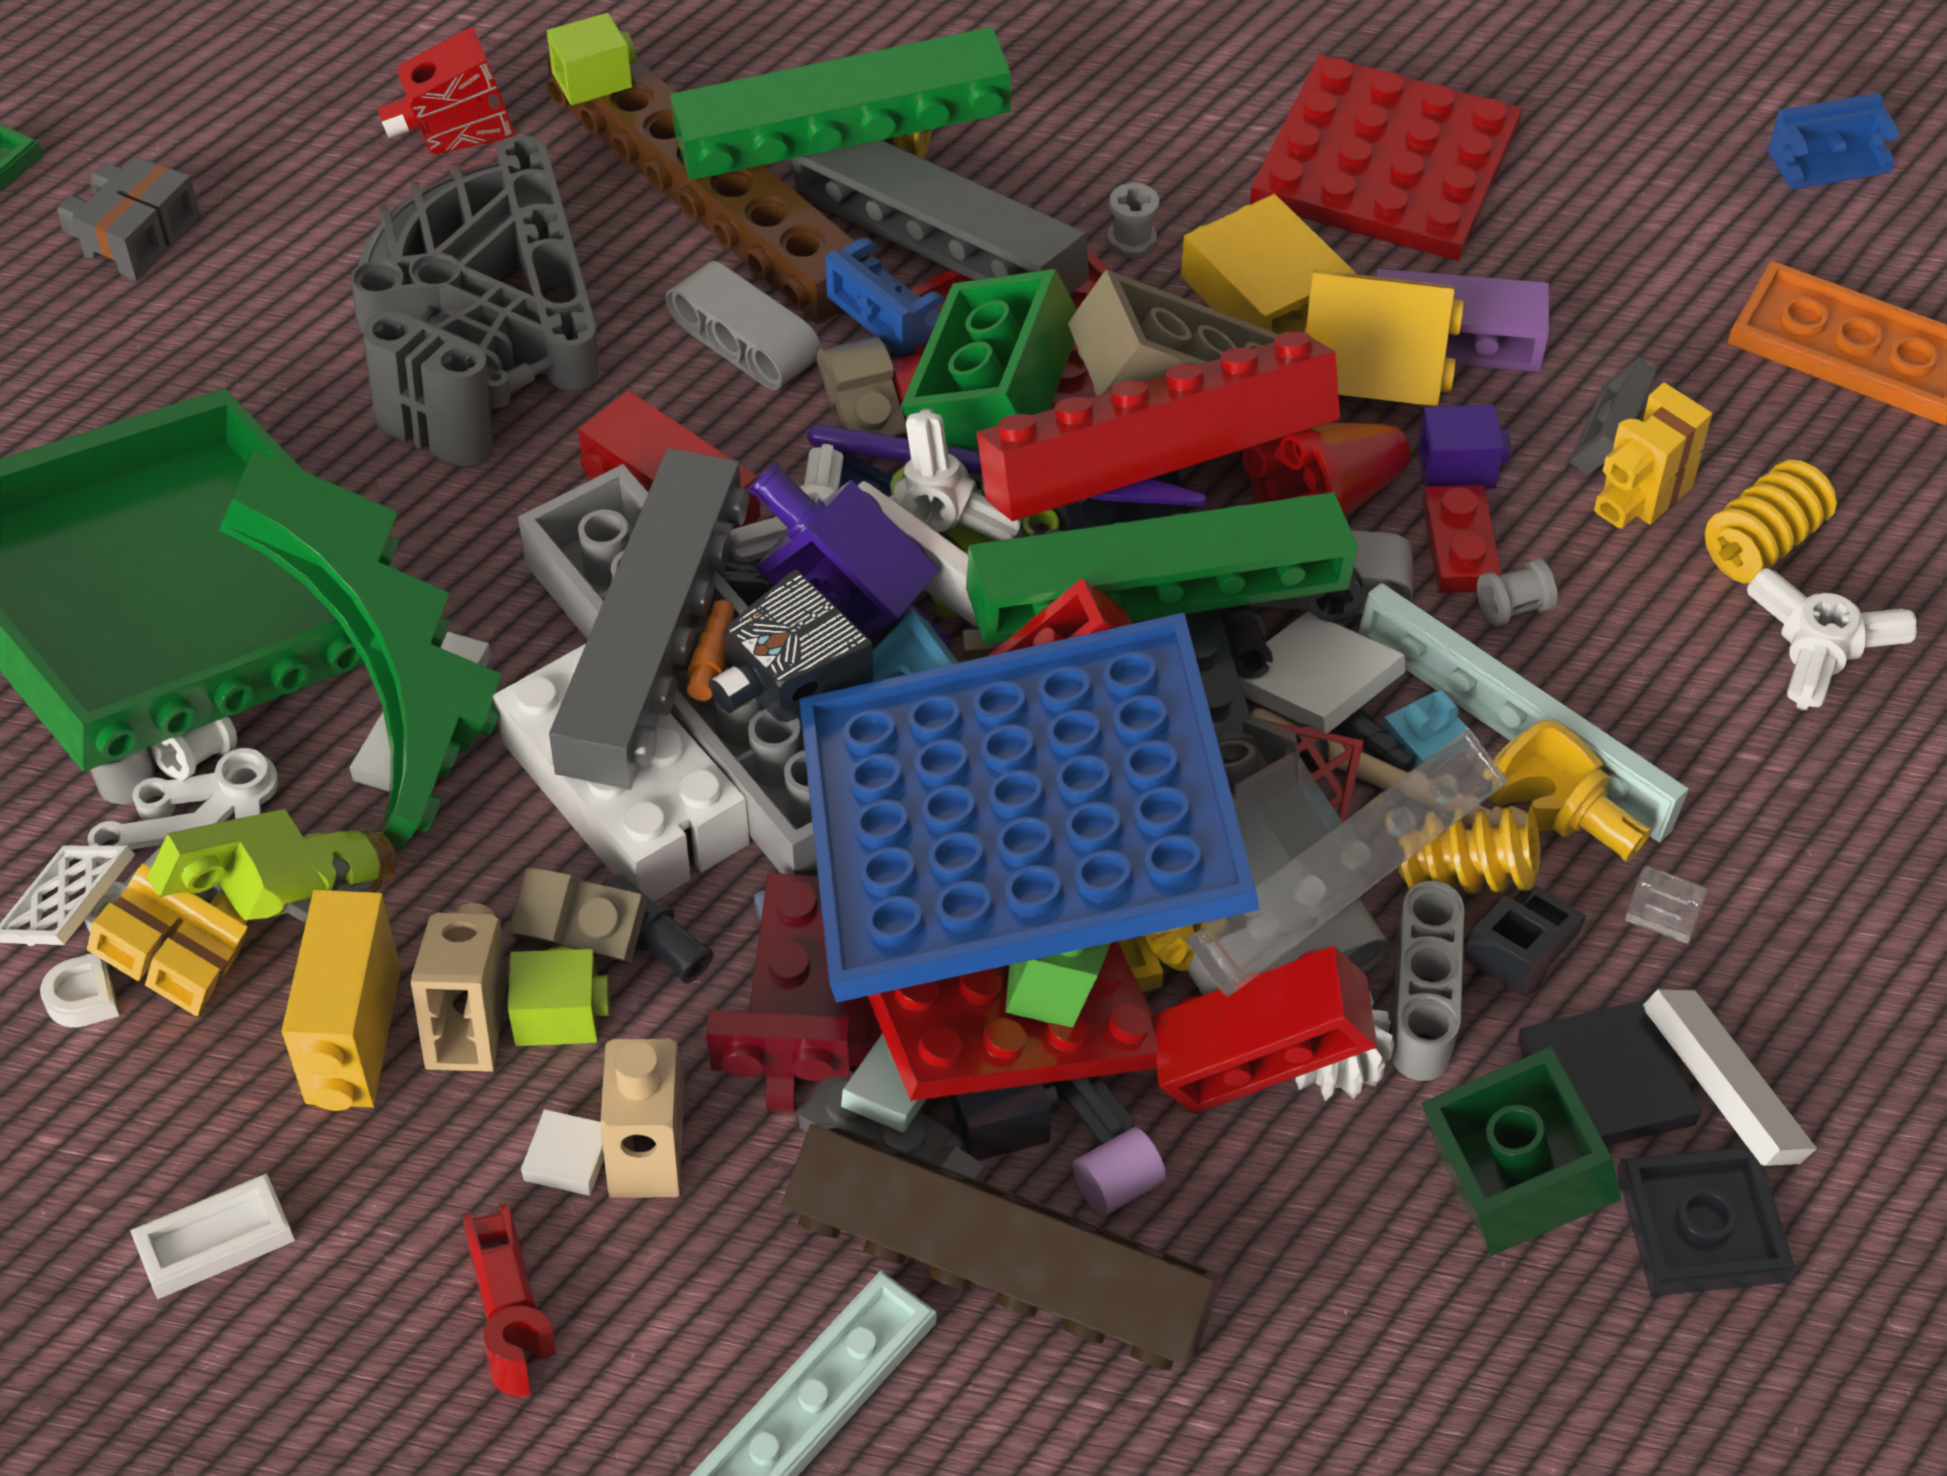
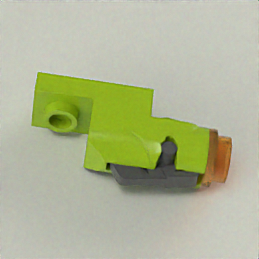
[147,809,396,922]

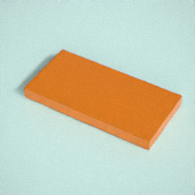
[1727,261,1947,426]

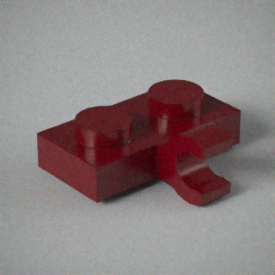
[706,1010,852,1113]

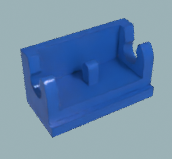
[1768,93,1899,190]
[825,238,945,357]

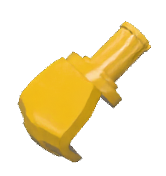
[1485,720,1652,862]

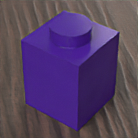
[1417,405,1511,489]

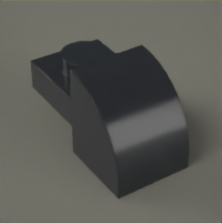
[1465,885,1587,997]

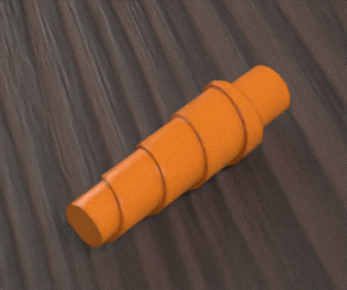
[686,600,734,701]

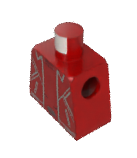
[377,27,516,155]

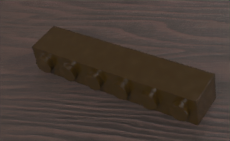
[781,1122,1224,1370]

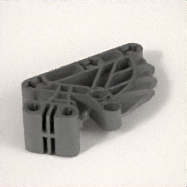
[351,136,598,466]

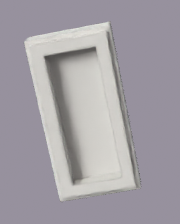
[130,1173,295,1300]

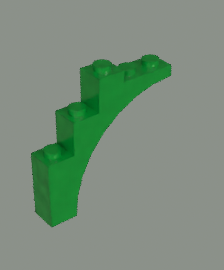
[219,450,502,851]

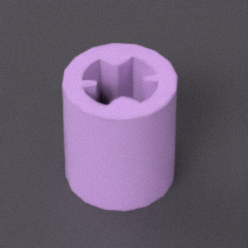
[1072,1127,1166,1216]

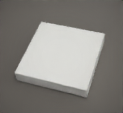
[1238,611,1406,733]

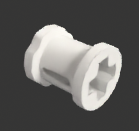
[150,717,237,781]

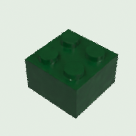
[1421,1046,1622,1257]

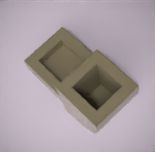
[816,336,908,454]
[507,868,649,963]

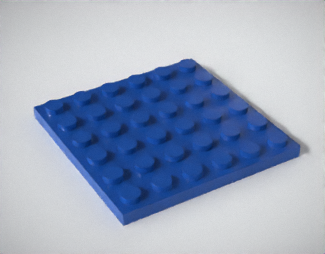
[799,613,1260,1003]

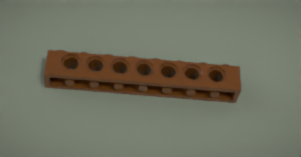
[546,53,869,325]

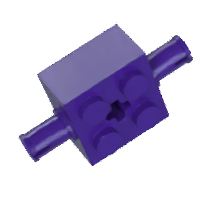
[748,461,951,646]

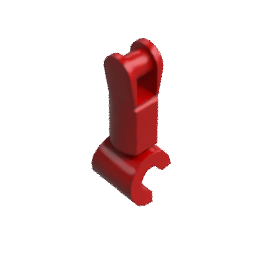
[463,1203,556,1397]

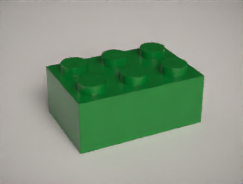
[901,269,1077,450]

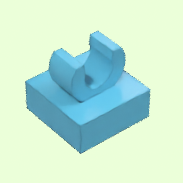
[1383,689,1473,775]

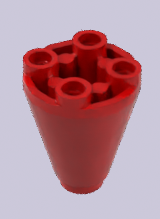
[1242,423,1411,518]

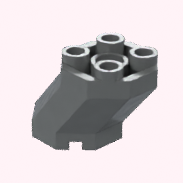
[1213,719,1361,935]

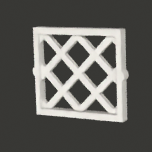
[0,843,136,946]

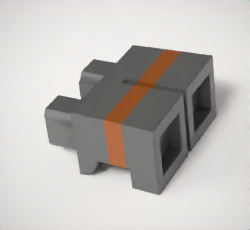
[57,156,201,281]

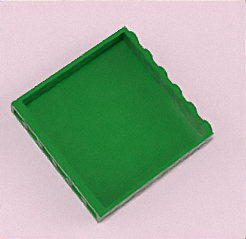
[0,388,399,772]

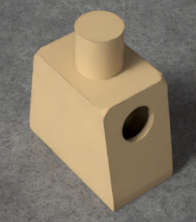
[411,903,507,1072]
[601,1039,685,1198]

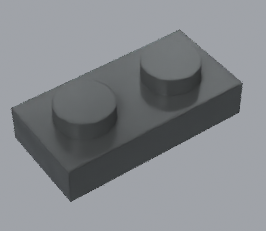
[1569,357,1657,476]

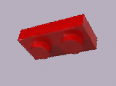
[1422,485,1502,593]

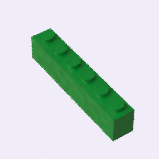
[670,27,1011,181]
[966,492,1358,644]

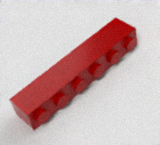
[977,332,1340,522]

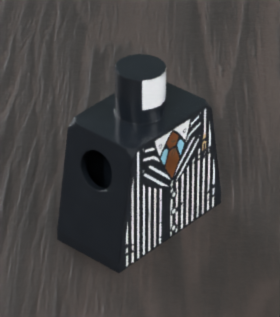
[709,569,873,722]

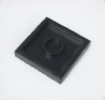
[1517,999,1701,1146]
[1617,1147,1796,1297]

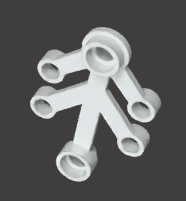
[84,748,278,932]

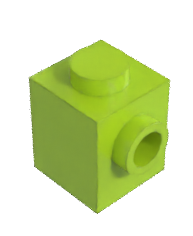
[547,13,636,105]
[508,946,611,1046]

